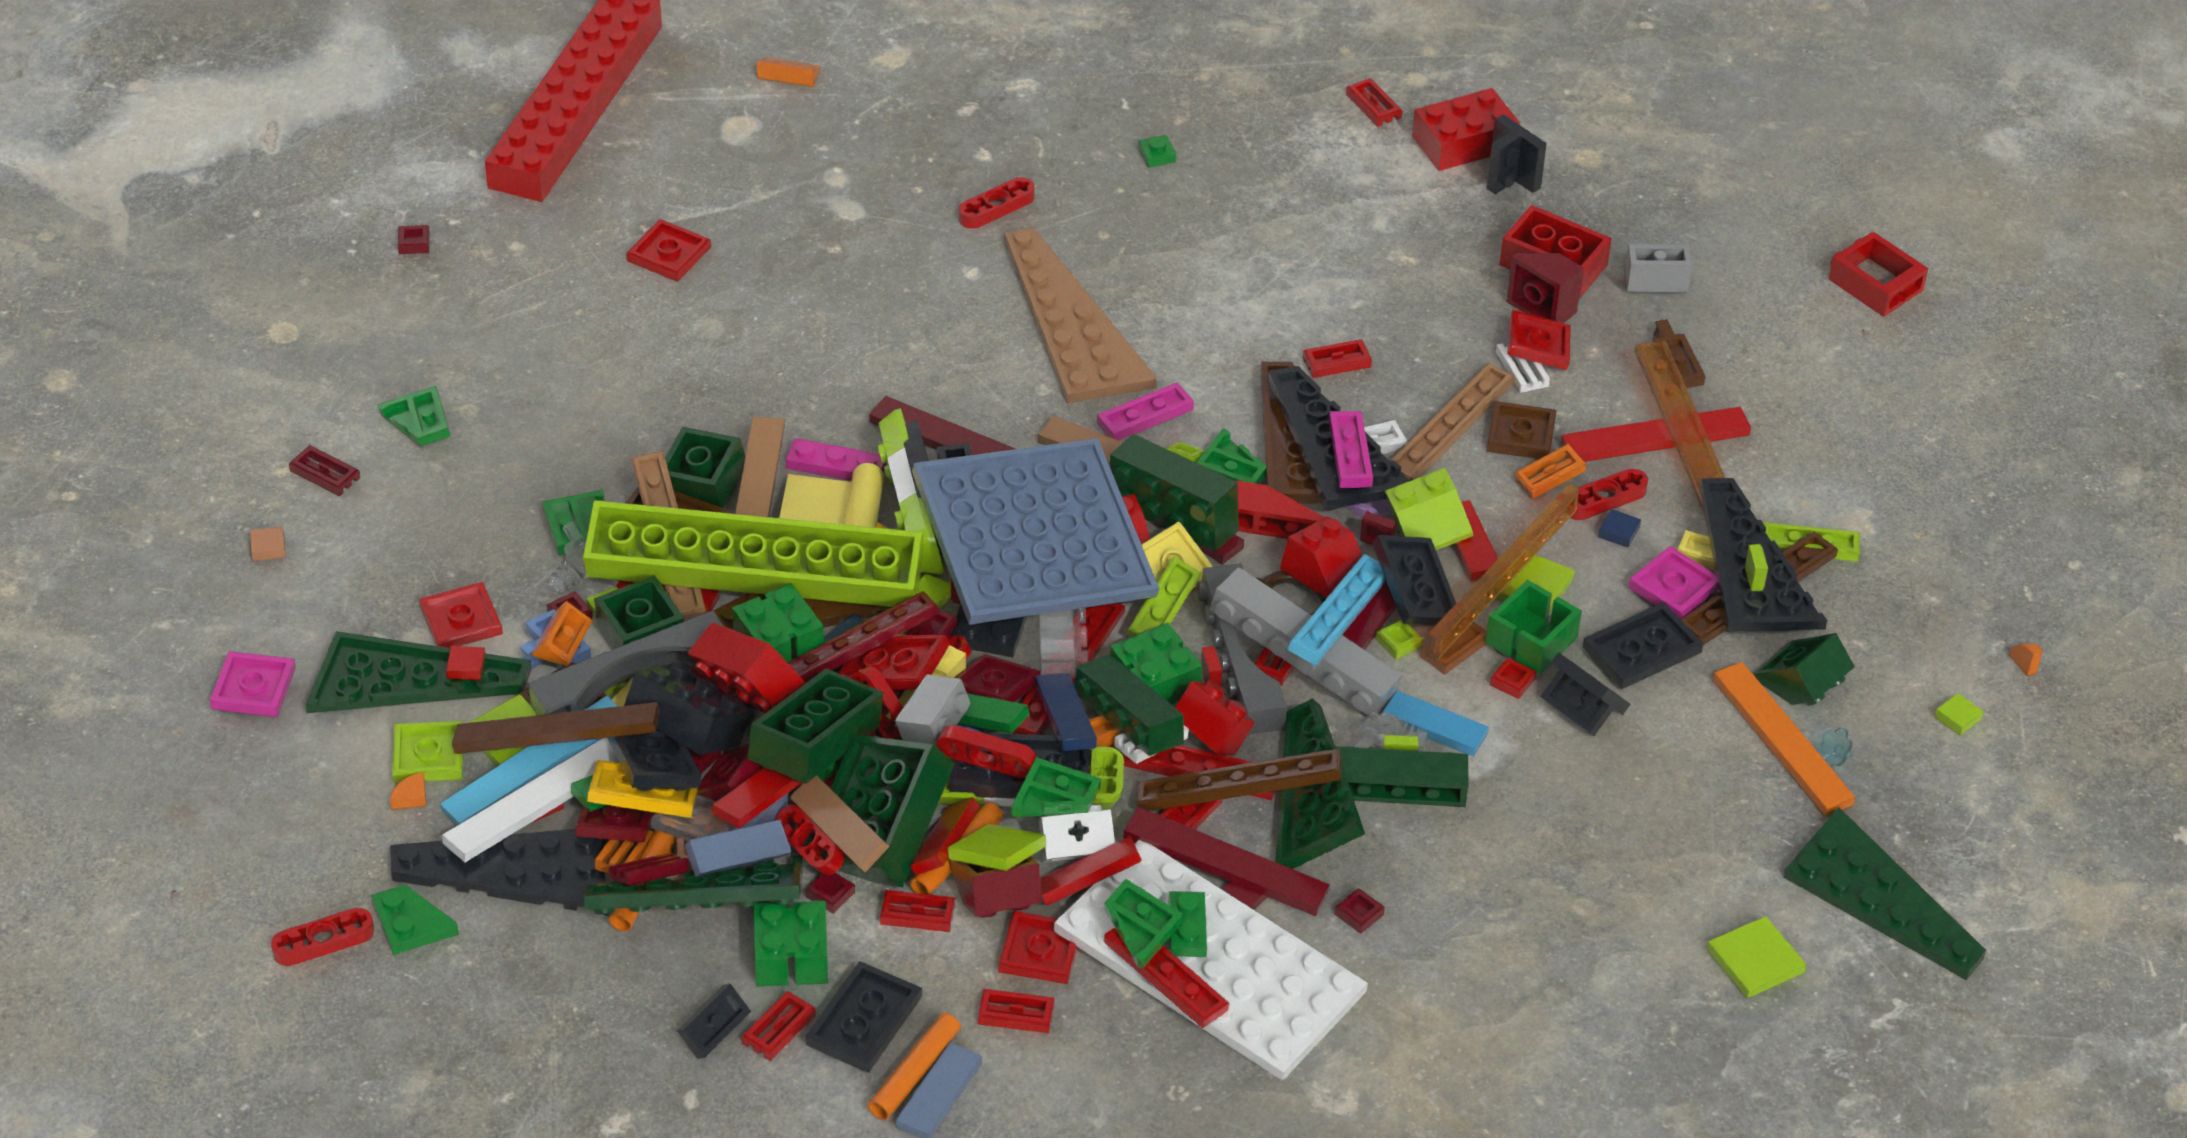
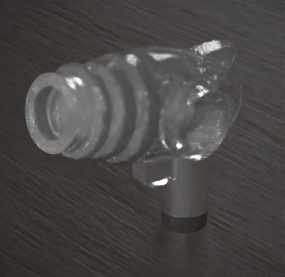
[547,522,587,594]
[1351,712,1428,751]

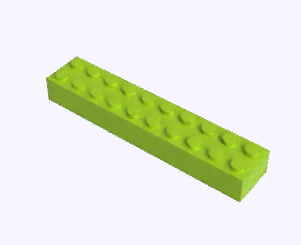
[583,500,923,607]

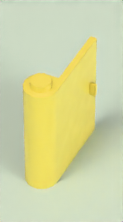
[779,463,884,528]

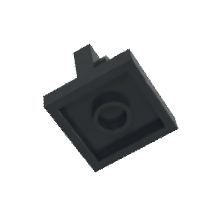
[1487,114,1547,195]
[1540,652,1631,736]

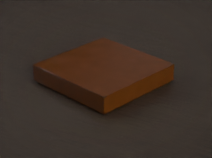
[1486,401,1557,459]

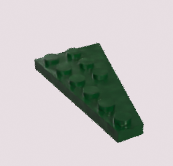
[305,631,532,713]
[1275,698,1365,869]
[1783,807,1986,980]
[584,855,803,914]

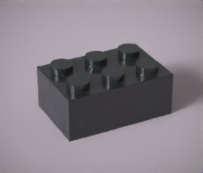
[624,662,753,755]

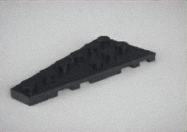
[1268,366,1414,509]
[1700,478,1827,632]
[390,829,608,916]

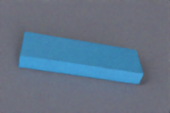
[1382,691,1489,757]

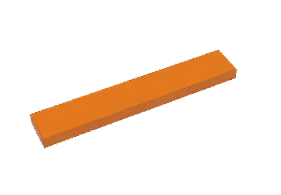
[1713,662,1856,816]

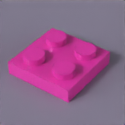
[1628,546,1719,619]
[210,651,296,717]

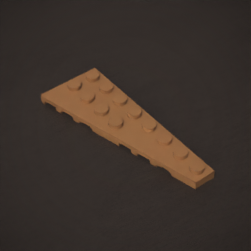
[1005,228,1156,403]

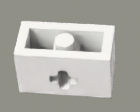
[1038,805,1115,863]

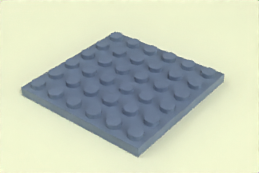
[912,438,1159,625]

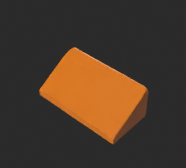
[757,57,821,87]
[531,601,593,666]

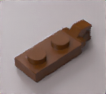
[1652,319,1705,390]

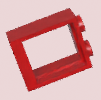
[1829,231,1928,317]

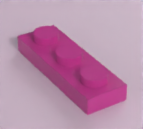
[1097,382,1194,440]
[1329,411,1373,488]
[786,438,887,481]

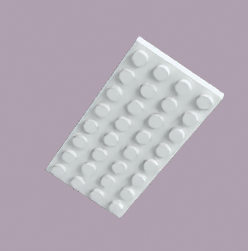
[1054,840,1368,1081]

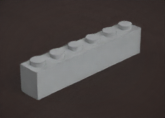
[1210,567,1402,719]

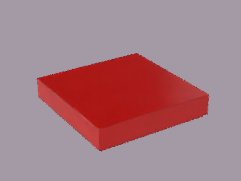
[626,219,711,282]
[1507,310,1571,370]
[419,582,503,648]
[998,911,1078,984]

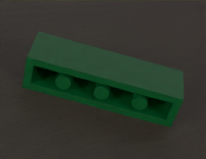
[1074,654,1184,756]
[1335,746,1469,807]

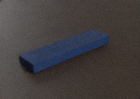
[1035,673,1097,751]

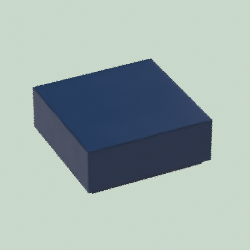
[1598,509,1641,547]

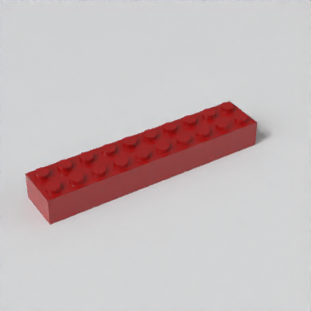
[485,0,662,202]

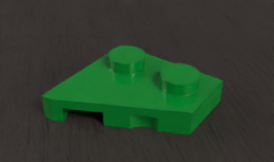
[1196,429,1267,484]
[542,490,605,555]
[1104,879,1183,969]
[371,885,459,955]

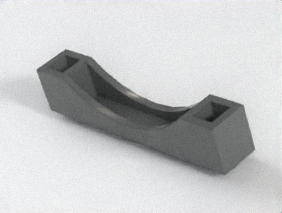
[1197,563,1287,735]
[528,611,724,715]

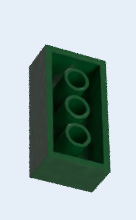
[1110,434,1239,551]
[748,669,884,784]

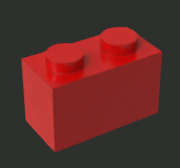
[1175,681,1256,756]

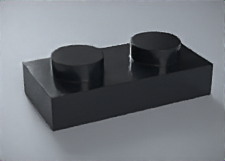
[677,983,752,1059]

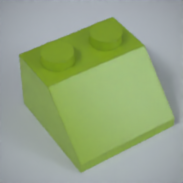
[1385,468,1474,550]

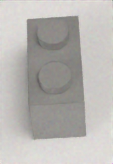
[1624,244,1692,292]
[895,674,971,747]

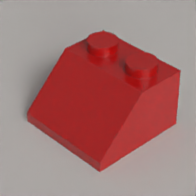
[1280,516,1363,599]

